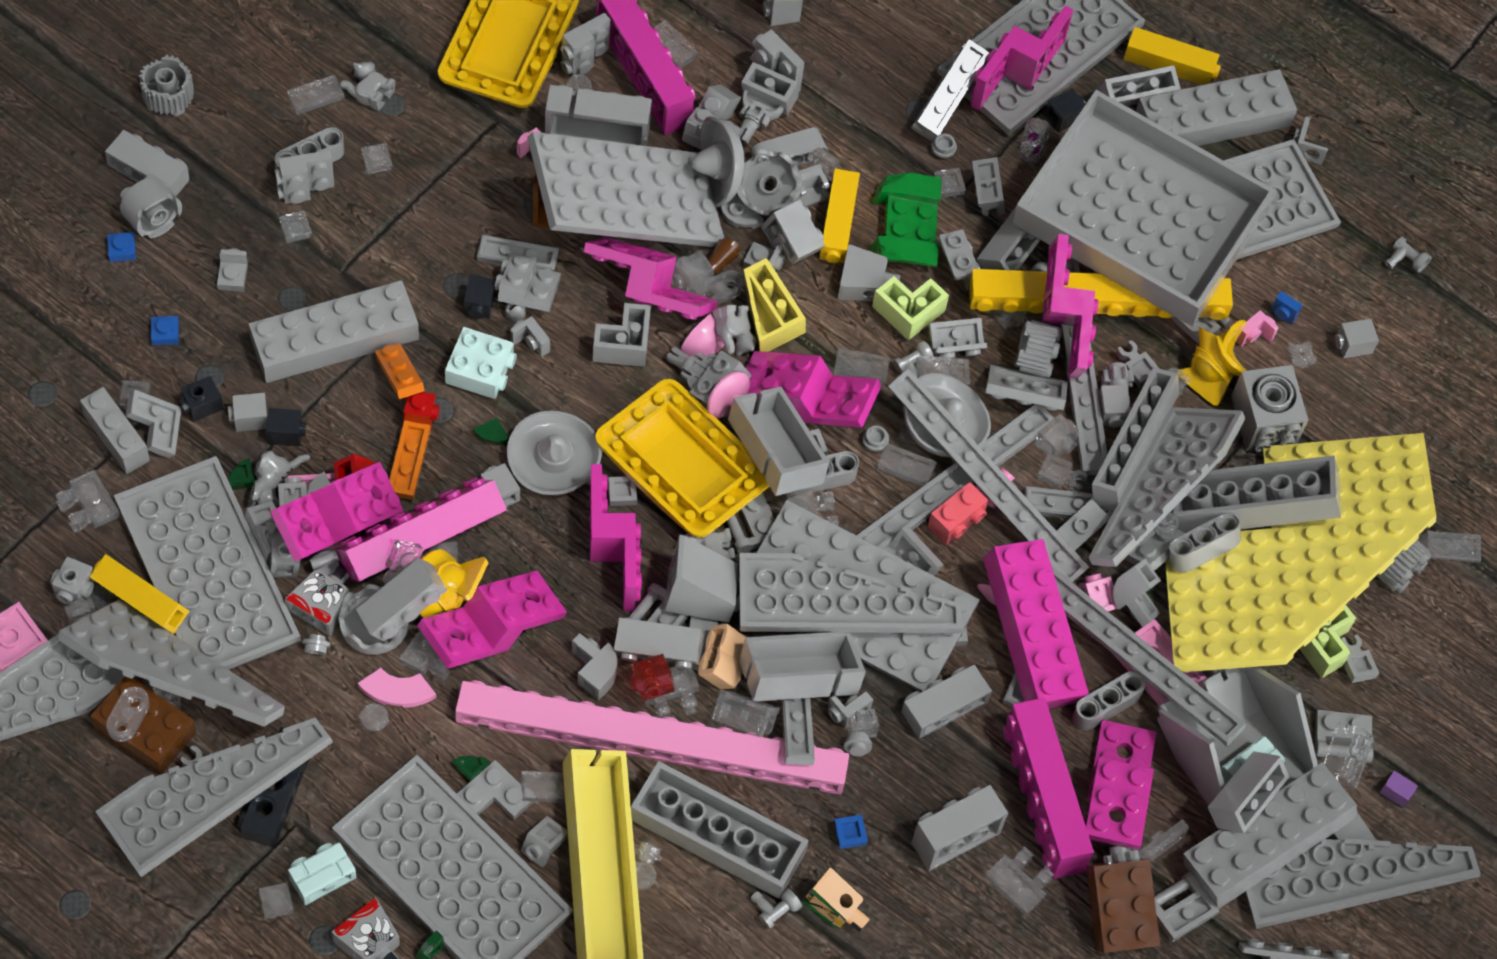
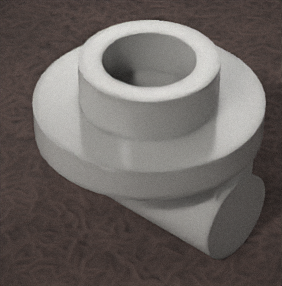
[309,550,339,576]

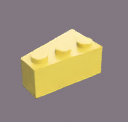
[744,258,806,352]

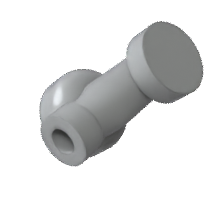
[1384,237,1432,273]
[893,341,934,379]
[750,889,802,929]

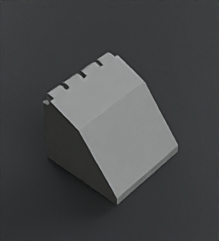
[1157,667,1318,806]

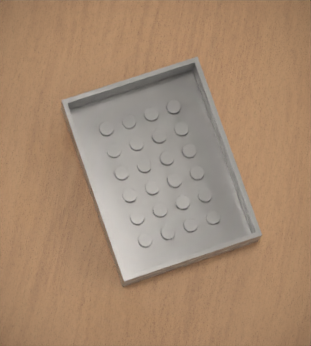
[1013,90,1276,327]

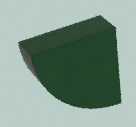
[473,418,509,445]
[228,458,255,490]
[452,756,491,782]
[416,930,444,959]

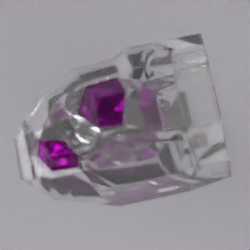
[1019,118,1052,164]

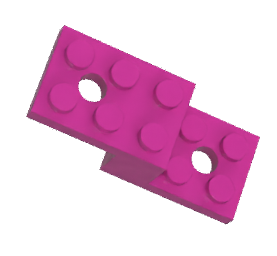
[970,5,1074,111]
[1042,234,1098,378]
[584,237,718,319]
[746,351,882,428]
[270,462,404,562]
[590,464,642,611]
[417,571,567,669]
[1086,720,1156,850]

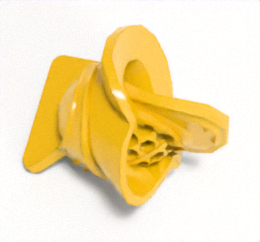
[1176,320,1248,406]
[419,549,488,618]

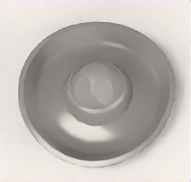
[691,116,744,207]
[903,373,991,457]
[507,411,602,496]

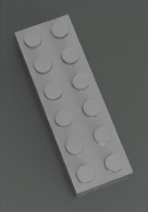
[1136,69,1297,146]
[249,280,419,383]
[1173,455,1341,533]
[631,761,809,899]
[1183,762,1357,909]

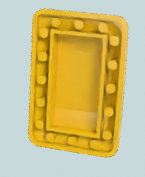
[438,0,579,108]
[595,379,769,538]

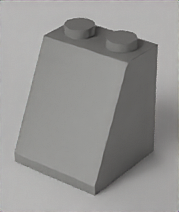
[665,535,740,623]

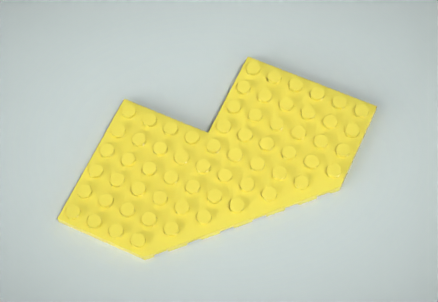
[1165,433,1436,672]

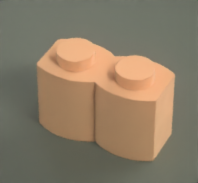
[698,624,745,690]

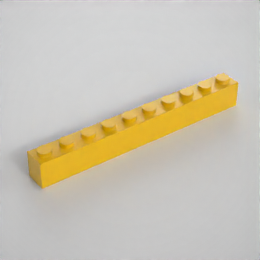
[969,269,1233,320]

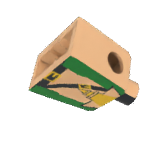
[801,868,870,932]

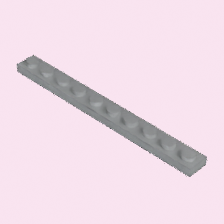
[1060,257,1107,476]
[888,369,1089,583]
[856,404,1056,549]
[1052,567,1246,747]

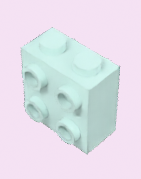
[445,327,517,399]

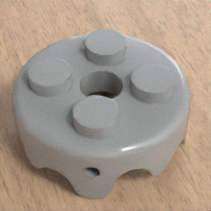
[737,149,803,216]
[339,584,409,655]

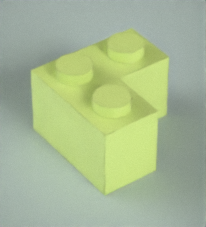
[872,276,949,341]
[1299,605,1356,678]

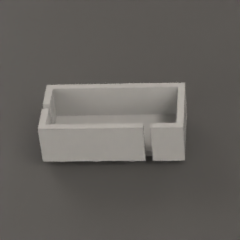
[545,85,652,146]
[728,386,829,496]
[739,632,866,701]

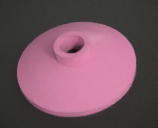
[707,371,750,418]

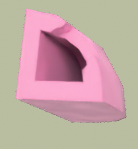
[681,314,725,359]

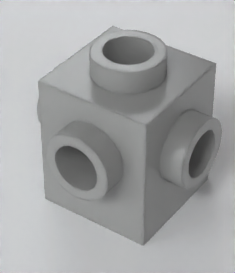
[51,557,94,606]

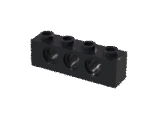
[238,727,310,848]

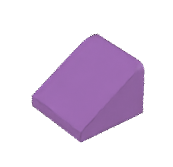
[1380,770,1418,808]

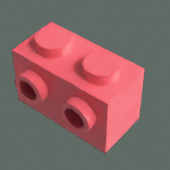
[927,482,988,546]

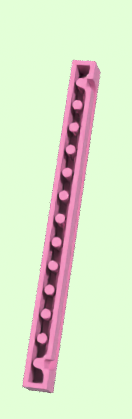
[455,680,849,795]

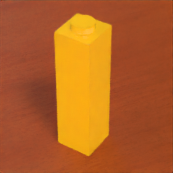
[1124,27,1221,85]
[819,169,860,264]
[90,554,190,634]

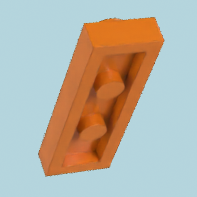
[375,343,425,399]
[389,420,431,500]

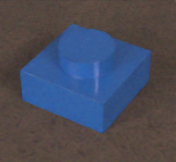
[107,232,136,262]
[1270,291,1303,325]
[151,316,179,345]
[833,815,868,849]

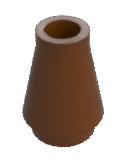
[704,236,741,275]

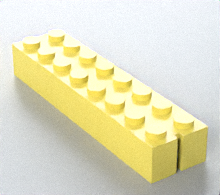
[562,749,643,959]

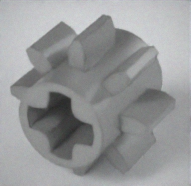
[1101,362,1134,390]
[1103,845,1140,863]

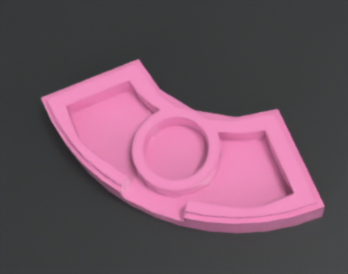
[358,668,436,708]

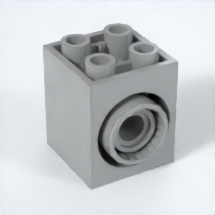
[1231,365,1308,452]

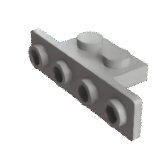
[1238,938,1354,959]

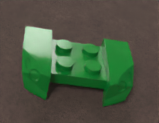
[868,173,942,267]

